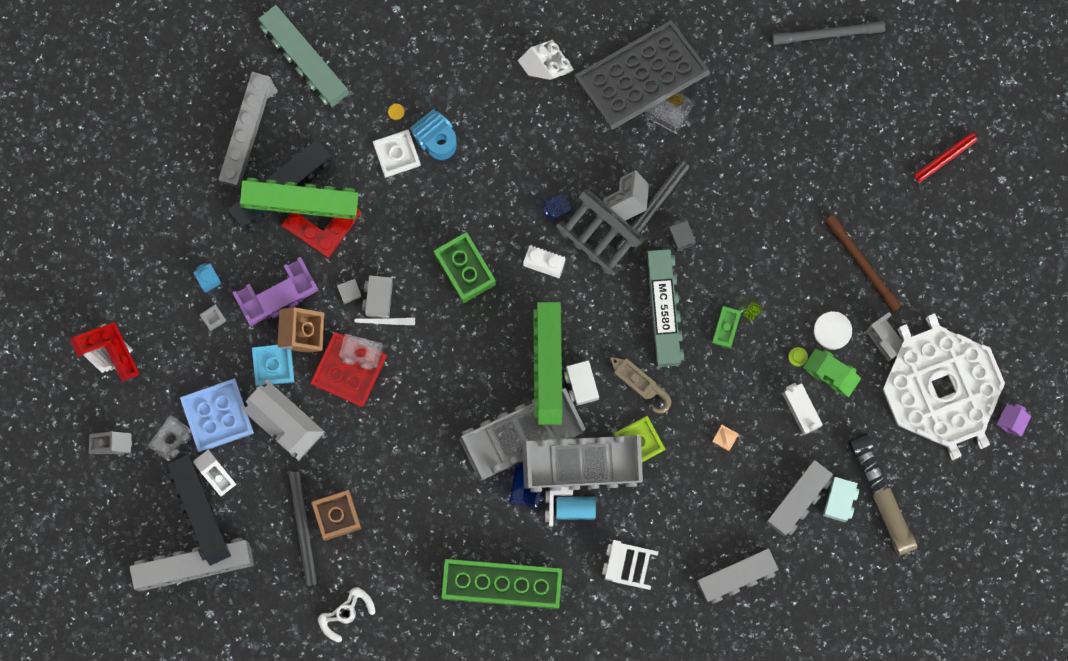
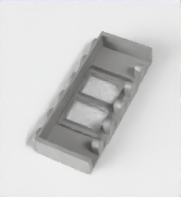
[460,388,586,481]
[522,436,643,492]

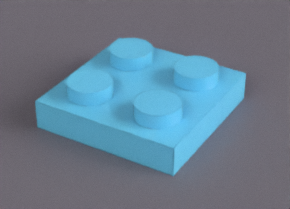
[252,345,295,387]

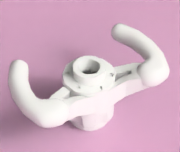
[318,587,375,642]

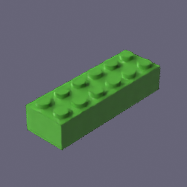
[240,178,359,220]
[533,302,562,425]
[442,559,562,609]

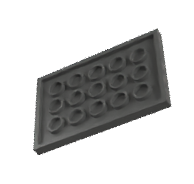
[574,20,710,130]

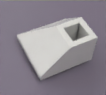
[518,40,574,80]

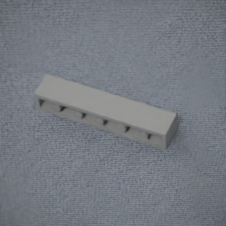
[218,72,272,189]

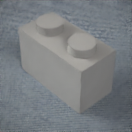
[362,275,393,318]

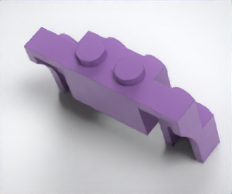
[232,257,319,327]

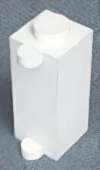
[783,383,823,435]

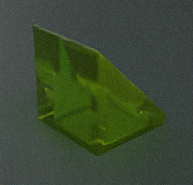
[743,301,763,322]

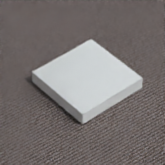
[373,129,421,178]

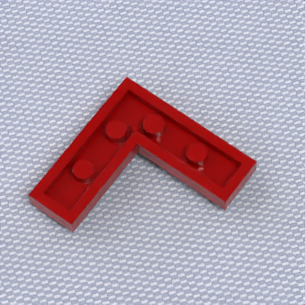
[282,209,362,259]
[70,322,140,382]

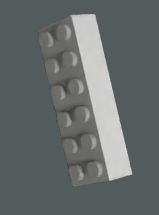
[129,538,254,592]

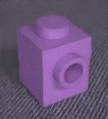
[997,404,1031,437]

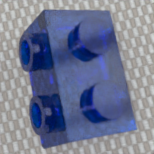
[509,464,541,507]

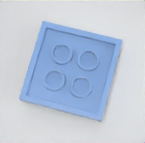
[180,379,254,453]

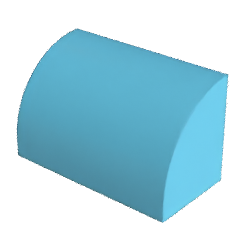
[556,496,596,520]

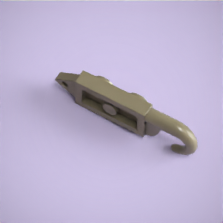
[610,357,671,413]

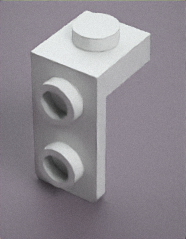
[545,486,573,527]

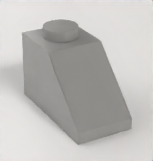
[89,431,132,454]

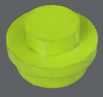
[788,347,808,367]

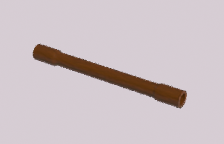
[825,214,902,312]

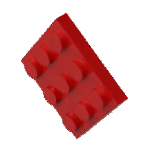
[310,332,387,408]

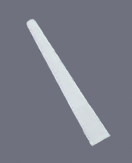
[354,318,415,325]

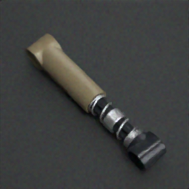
[848,433,917,556]

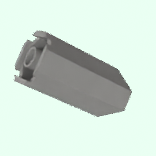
[241,380,325,461]

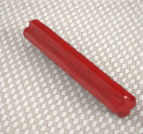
[914,132,978,183]

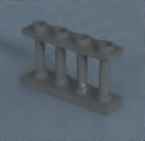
[556,189,645,276]

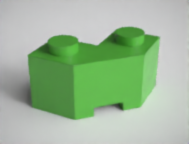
[803,349,861,397]

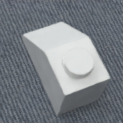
[193,450,236,496]

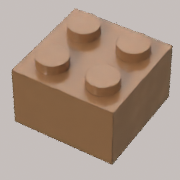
[278,307,324,353]
[312,490,362,541]

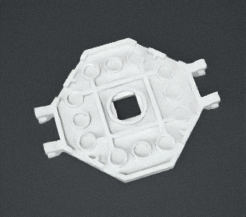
[883,313,1005,460]

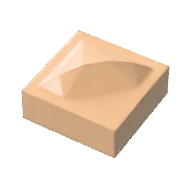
[712,425,738,451]

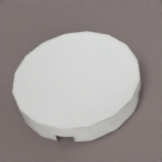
[813,311,852,350]

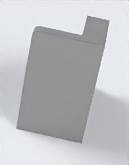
[603,170,649,221]
[866,312,903,362]

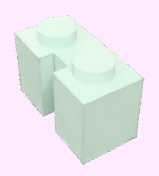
[823,477,859,522]

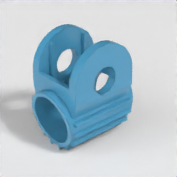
[410,109,457,160]

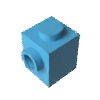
[193,263,222,293]

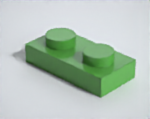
[712,306,741,349]

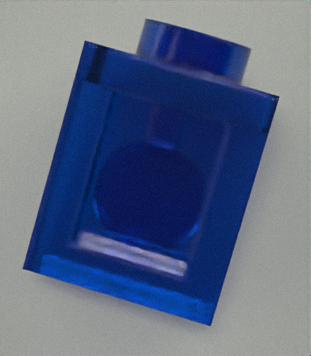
[542,193,572,221]

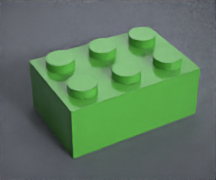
[434,232,496,304]

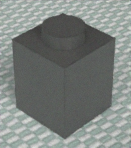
[668,220,696,252]

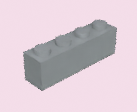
[766,460,833,537]
[697,549,779,604]

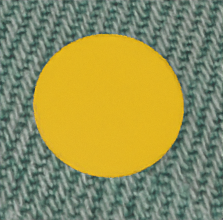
[388,104,405,120]

